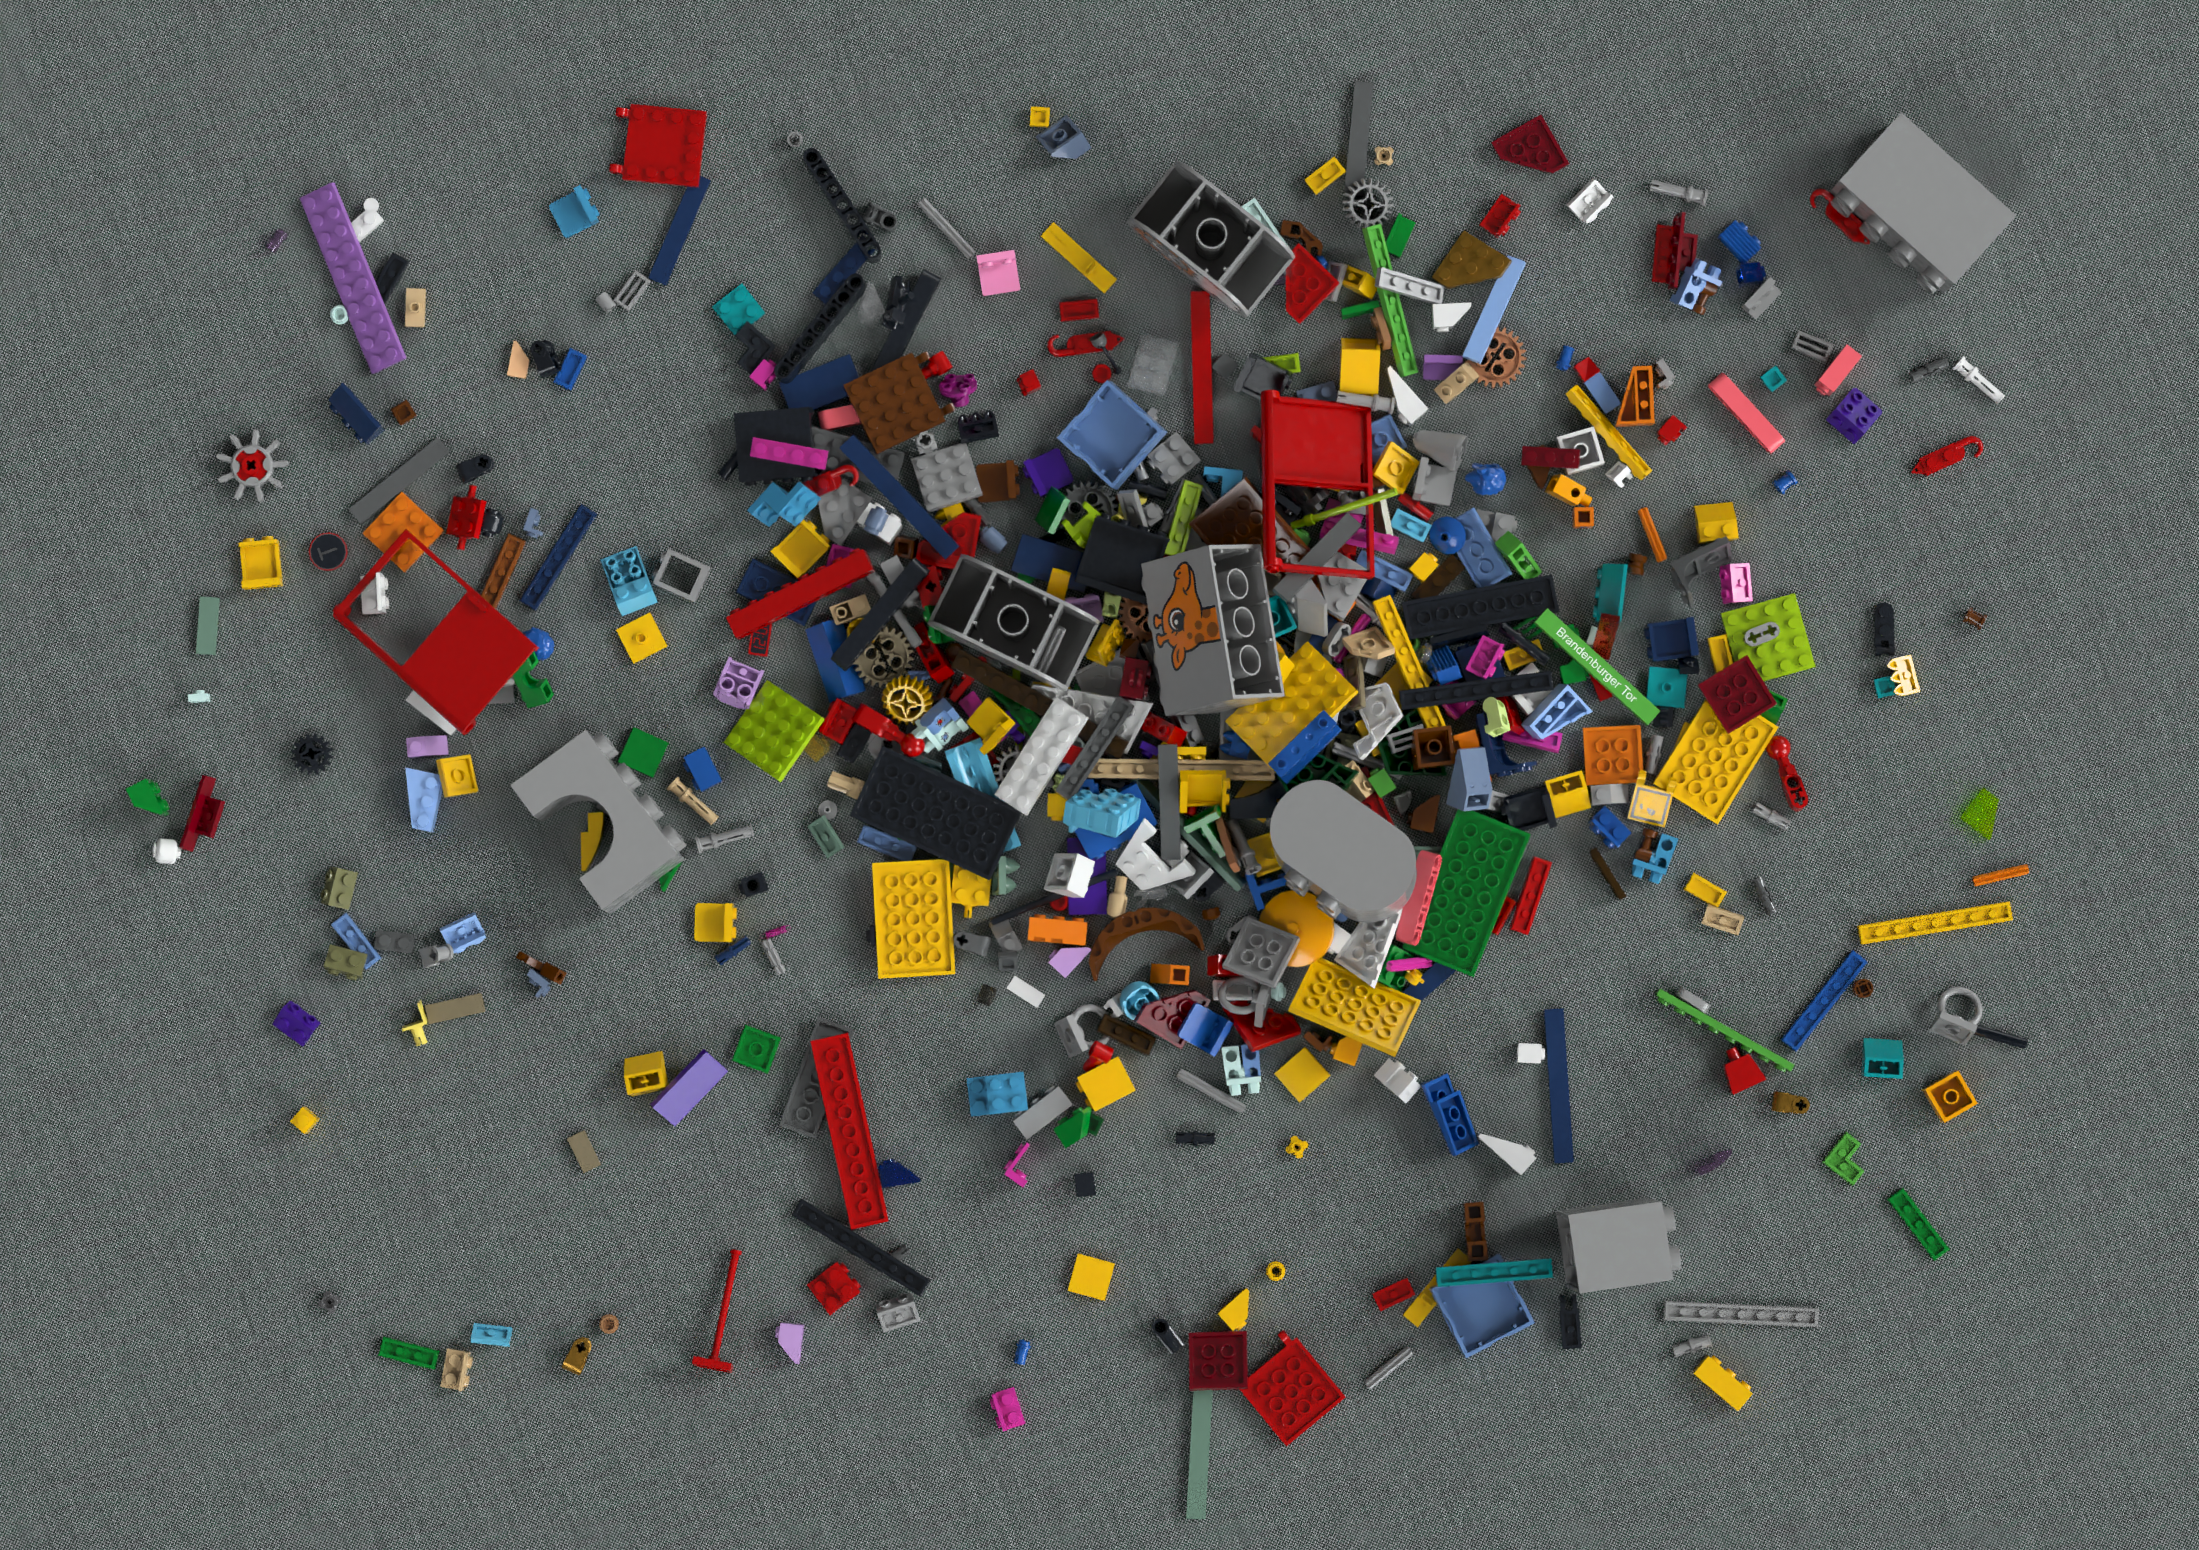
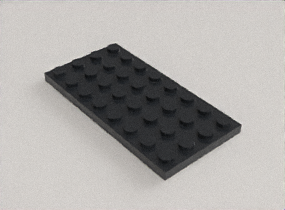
[850,746,1022,880]

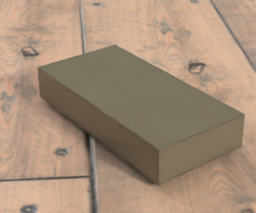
[567,1130,602,1173]

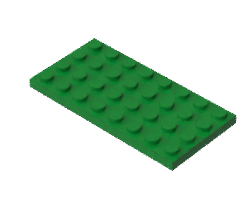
[1402,809,1531,977]

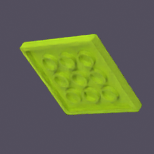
[1720,593,1816,681]
[723,680,825,782]

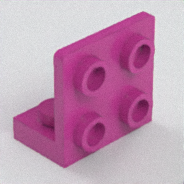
[1003,1143,1030,1187]

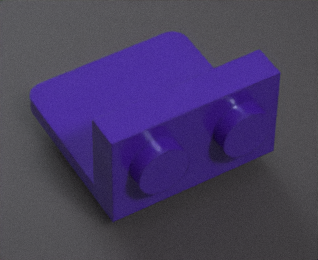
[1825,388,1882,444]
[1022,448,1074,498]

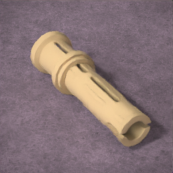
[667,777,719,825]

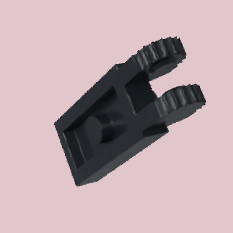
[1559,1294,1582,1349]

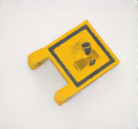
[1627,770,1677,828]

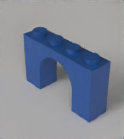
[1075,781,1158,860]

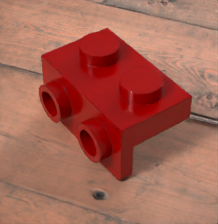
[1479,194,1521,239]
[819,698,857,744]

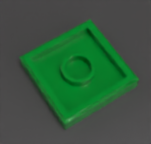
[1035,486,1070,534]
[618,727,669,778]
[732,1025,781,1074]

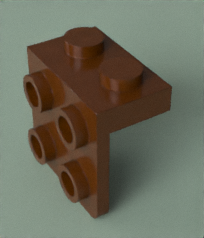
[976,460,1020,503]

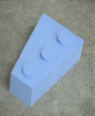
[1521,684,1593,739]
[405,768,443,833]

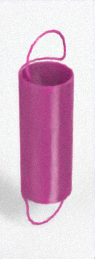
[760,925,790,939]

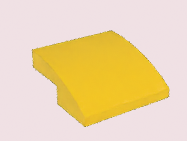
[1274,1047,1331,1103]

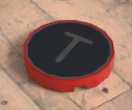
[309,533,348,571]

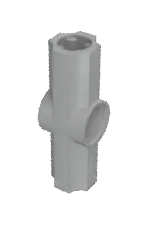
[914,431,938,454]

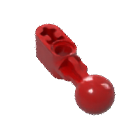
[851,703,925,757]
[1766,736,1808,812]

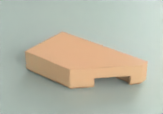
[507,341,530,379]

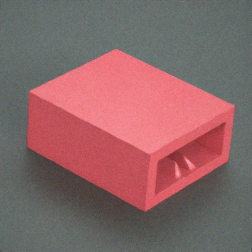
[1814,344,1862,396]

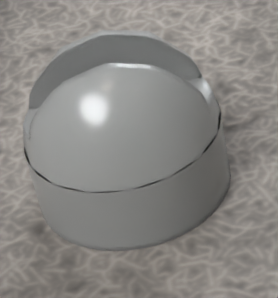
[787,132,803,147]

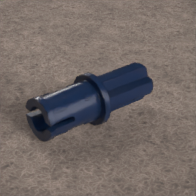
[714,935,751,966]

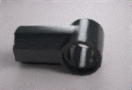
[1337,709,1357,733]
[1151,1317,1184,1355]

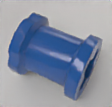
[1772,470,1798,495]

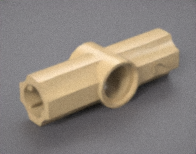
[827,771,865,799]

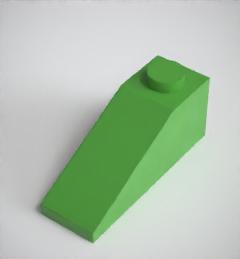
[1494,531,1542,580]

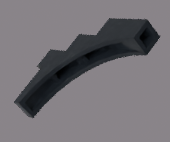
[1228,778,1287,819]

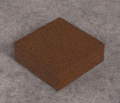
[390,400,417,426]

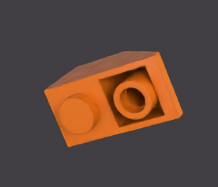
[1150,963,1190,986]

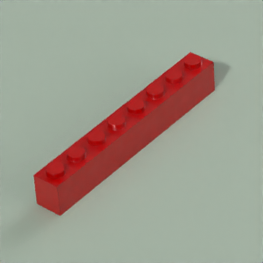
[726,548,876,640]

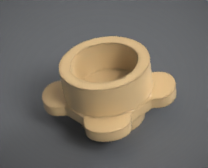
[1374,146,1394,166]

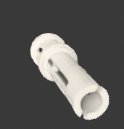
[1952,356,2005,404]

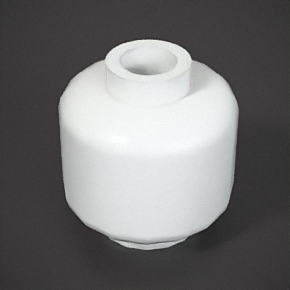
[152,838,181,864]

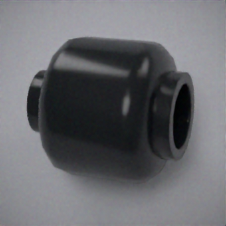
[481,508,504,537]

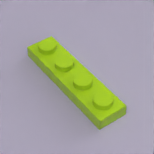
[1164,480,1203,556]

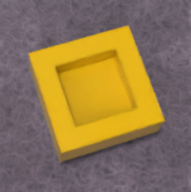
[1030,106,1050,128]

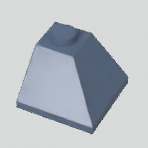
[1036,115,1091,159]

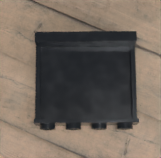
[734,407,818,486]
[1075,512,1170,605]

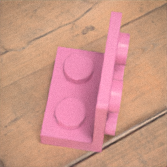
[977,250,1020,296]

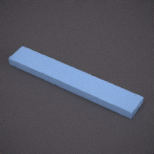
[1463,255,1526,364]

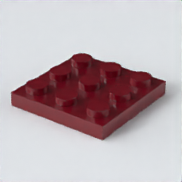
[1697,655,1777,734]
[1189,1331,1248,1391]

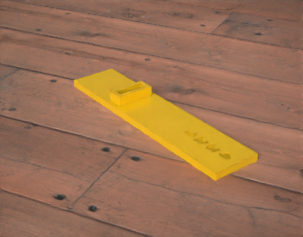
[1041,222,1117,294]
[1403,1248,1472,1327]

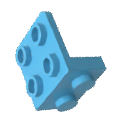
[549,185,600,238]

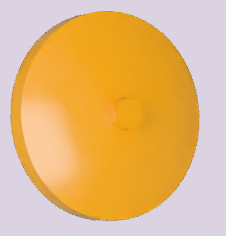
[1259,890,1335,967]

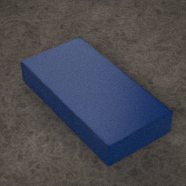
[553,348,588,391]

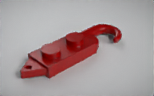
[1810,189,1870,245]
[1047,331,1124,357]
[1911,436,1983,476]
[802,465,859,497]

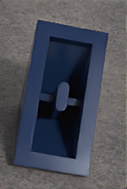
[1360,577,1397,600]

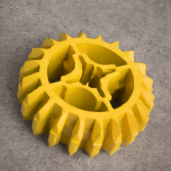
[882,675,934,725]

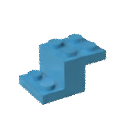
[1203,466,1243,497]
[747,481,821,527]
[966,1072,1028,1117]

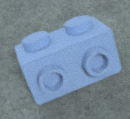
[440,912,486,953]

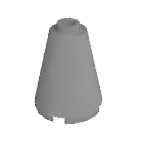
[1413,430,1468,472]

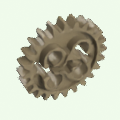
[853,625,914,688]

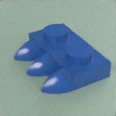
[1219,730,1250,760]

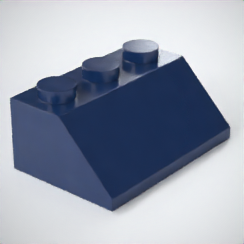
[328,383,385,445]

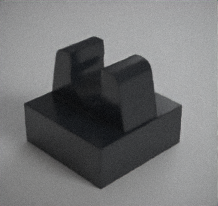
[1653,707,1673,727]

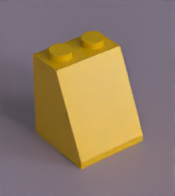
[1339,338,1380,396]

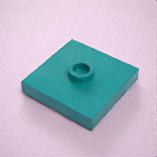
[1646,667,1687,709]

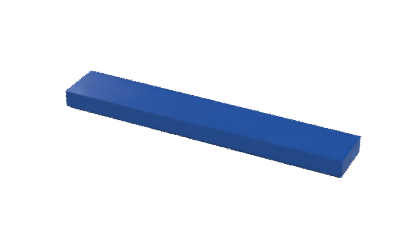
[1781,950,1868,1052]

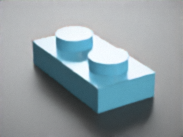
[1391,508,1432,543]
[471,1323,512,1347]

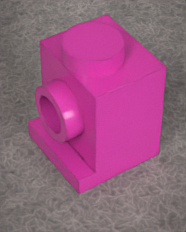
[749,359,776,391]

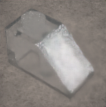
[857,281,885,327]

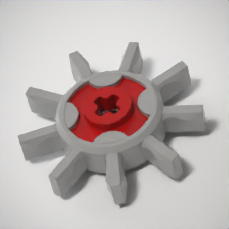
[216,429,290,502]

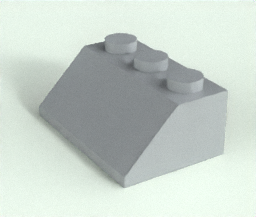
[1287,579,1328,637]

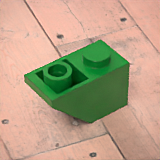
[1053,1106,1091,1149]

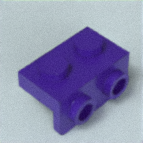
[272,1001,321,1047]

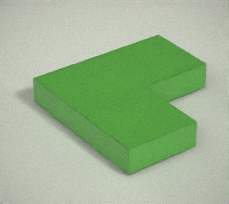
[1822,1132,1864,1186]

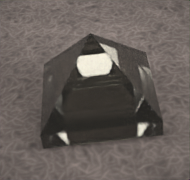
[1199,740,1219,759]
[976,984,997,1007]

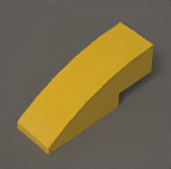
[581,812,605,871]

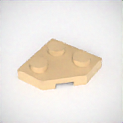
[1342,626,1395,660]

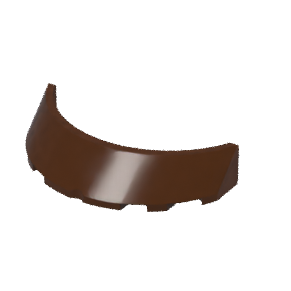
[1089,907,1205,981]

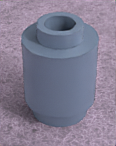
[864,506,889,536]
[979,526,1008,554]

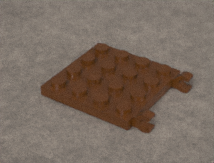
[843,351,956,455]

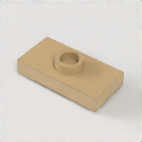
[405,288,426,328]

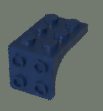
[1476,713,1537,777]

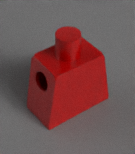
[1723,1046,1766,1095]

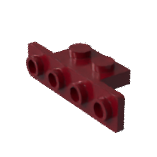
[1666,212,1698,289]
[179,775,225,852]

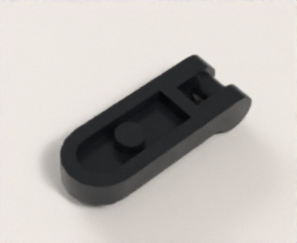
[1874,602,1895,656]

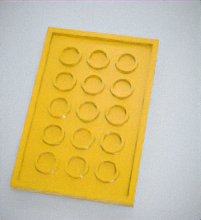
[1225,641,1358,773]
[1652,699,1778,825]
[872,859,955,979]
[1288,958,1421,1057]

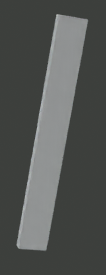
[1663,1301,1819,1327]

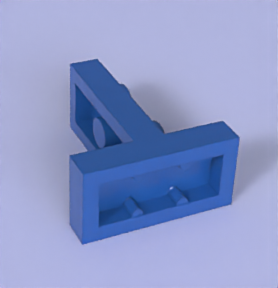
[1245,873,1287,911]

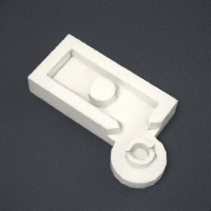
[351,198,384,243]

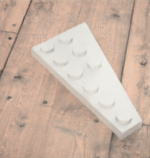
[1031,684,1153,754]
[1334,908,1403,989]

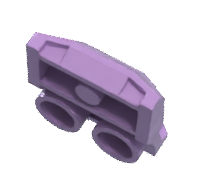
[713,657,764,709]

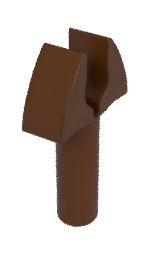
[931,678,953,707]

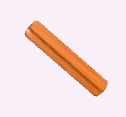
[1638,507,1667,562]
[1972,864,2029,886]

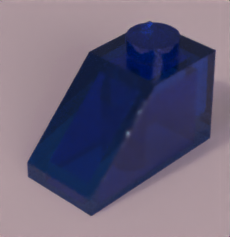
[1735,262,1766,288]
[879,1159,921,1188]

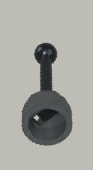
[1090,332,1121,374]

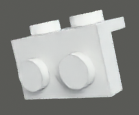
[1566,178,1613,224]

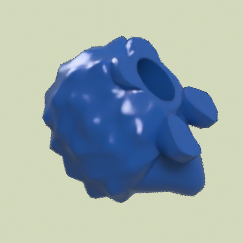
[1465,463,1506,495]
[522,627,555,661]

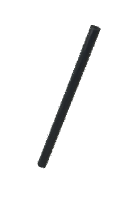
[990,868,1117,925]

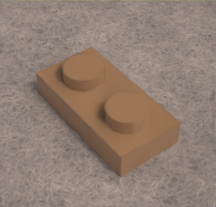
[1370,307,1391,350]

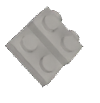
[1147,432,1201,486]
[1476,509,1518,553]

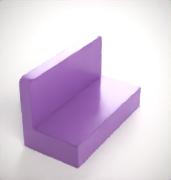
[1423,355,1463,380]

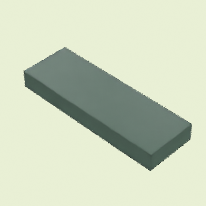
[196,596,220,655]

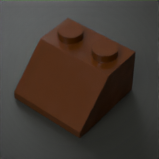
[1411,725,1455,770]

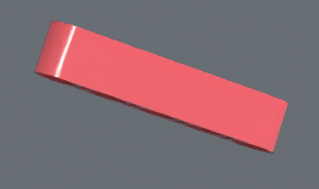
[1708,372,1785,454]
[818,405,861,431]
[1396,850,1442,946]

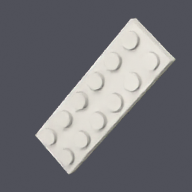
[994,697,1089,815]

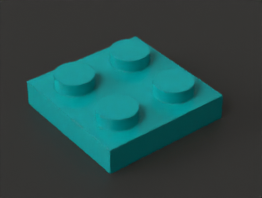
[712,283,766,335]

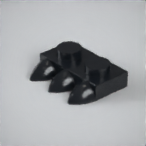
[958,410,999,444]

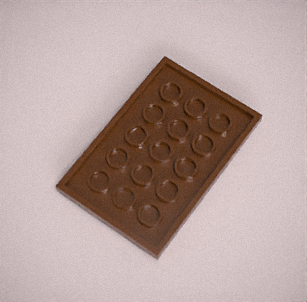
[1189,477,1310,582]

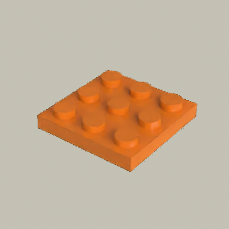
[362,492,444,573]
[1582,725,1643,786]

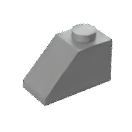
[1589,784,1629,806]

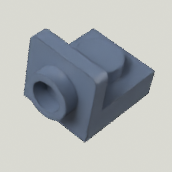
[523,508,544,539]
[527,969,551,998]

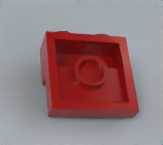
[807,1261,861,1315]

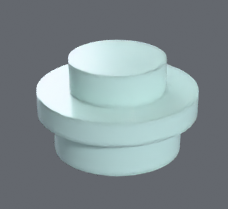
[330,305,349,324]
[1271,982,1286,1002]

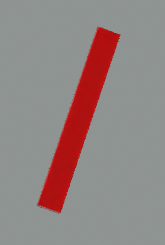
[1190,291,1213,445]

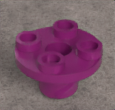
[939,374,977,407]

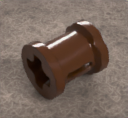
[1962,607,1987,630]

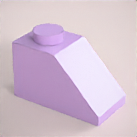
[406,735,449,758]
[1048,947,1091,978]
[775,1322,804,1364]

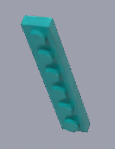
[1435,1258,1553,1287]

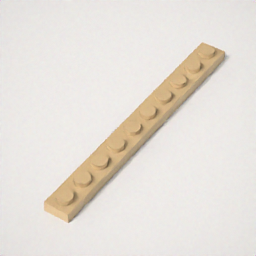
[1087,759,1275,781]

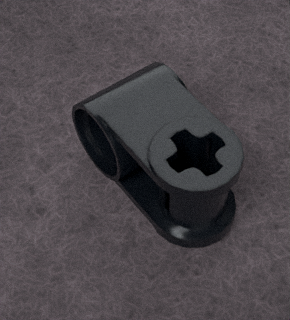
[530,340,562,378]
[455,454,494,484]
[1193,868,1226,902]

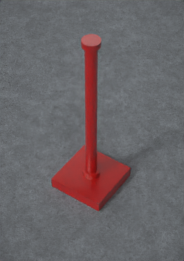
[692,1249,742,1373]

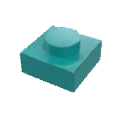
[1760,365,1787,393]
[1873,676,1896,699]

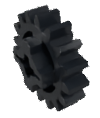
[291,733,334,775]

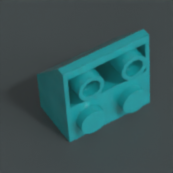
[1861,1038,1904,1079]

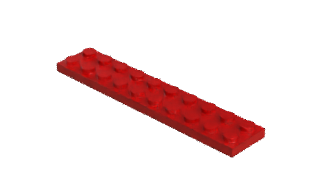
[810,1033,889,1230]

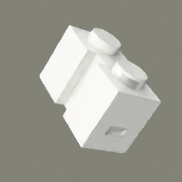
[1374,1058,1421,1103]

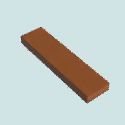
[481,533,527,609]

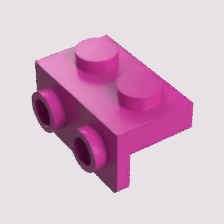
[1465,635,1505,679]

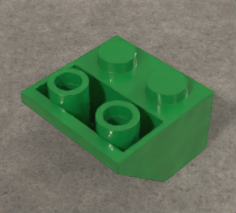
[126,779,170,816]
[1377,944,1417,992]

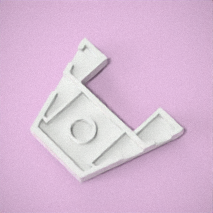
[1340,683,1403,760]
[1116,818,1196,891]

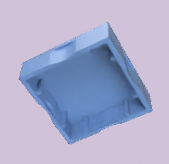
[1057,380,1167,490]
[1429,1253,1535,1358]

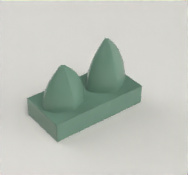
[992,856,1020,895]

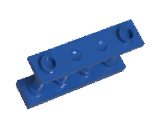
[1268,710,1342,784]

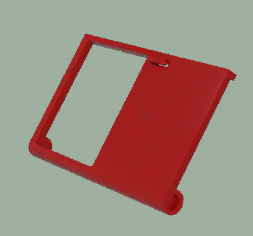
[1261,390,1375,579]
[333,529,539,735]

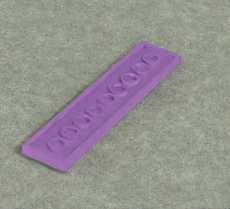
[300,183,407,374]

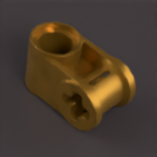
[1771,1091,1810,1114]
[562,1337,592,1376]

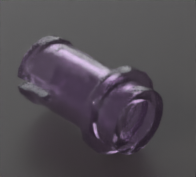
[265,228,288,253]

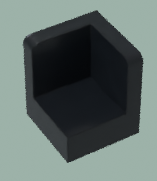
[1074,1172,1096,1197]

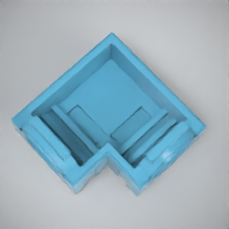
[1063,789,1141,838]

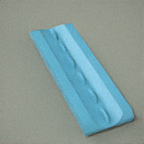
[945,738,1021,852]

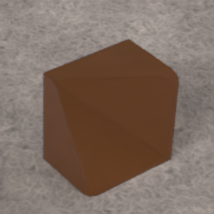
[893,535,918,559]
[1119,639,1140,659]

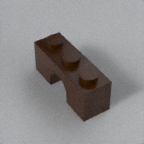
[1463,1201,1488,1261]

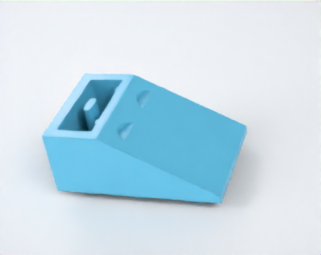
[601,546,658,616]

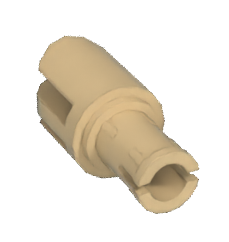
[1107,876,1128,919]

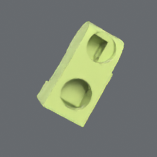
[1102,591,1121,618]
[1483,697,1510,737]

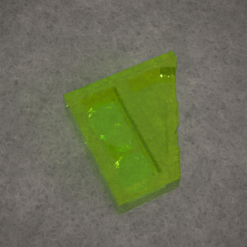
[1959,788,1999,841]

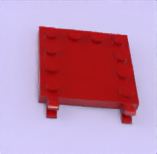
[609,104,707,188]
[1240,1330,1346,1446]

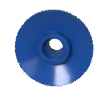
[1429,516,1466,554]

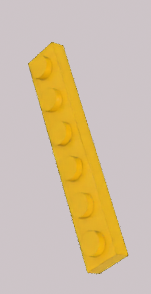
[1566,385,1652,480]

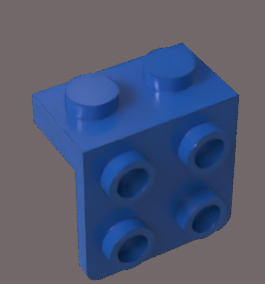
[1177,1003,1234,1057]

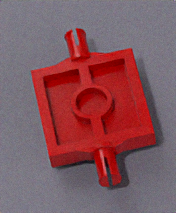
[446,485,486,550]

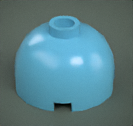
[1120,981,1159,1020]

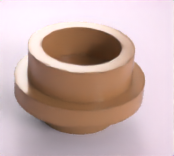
[599,1314,619,1334]

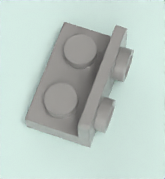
[1742,277,1781,320]
[875,1293,921,1333]

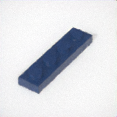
[812,235,876,305]

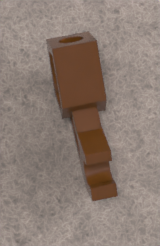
[1280,220,1323,256]
[516,951,567,985]

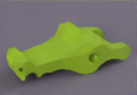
[1061,501,1101,548]

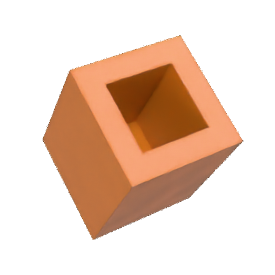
[1572,507,1594,529]

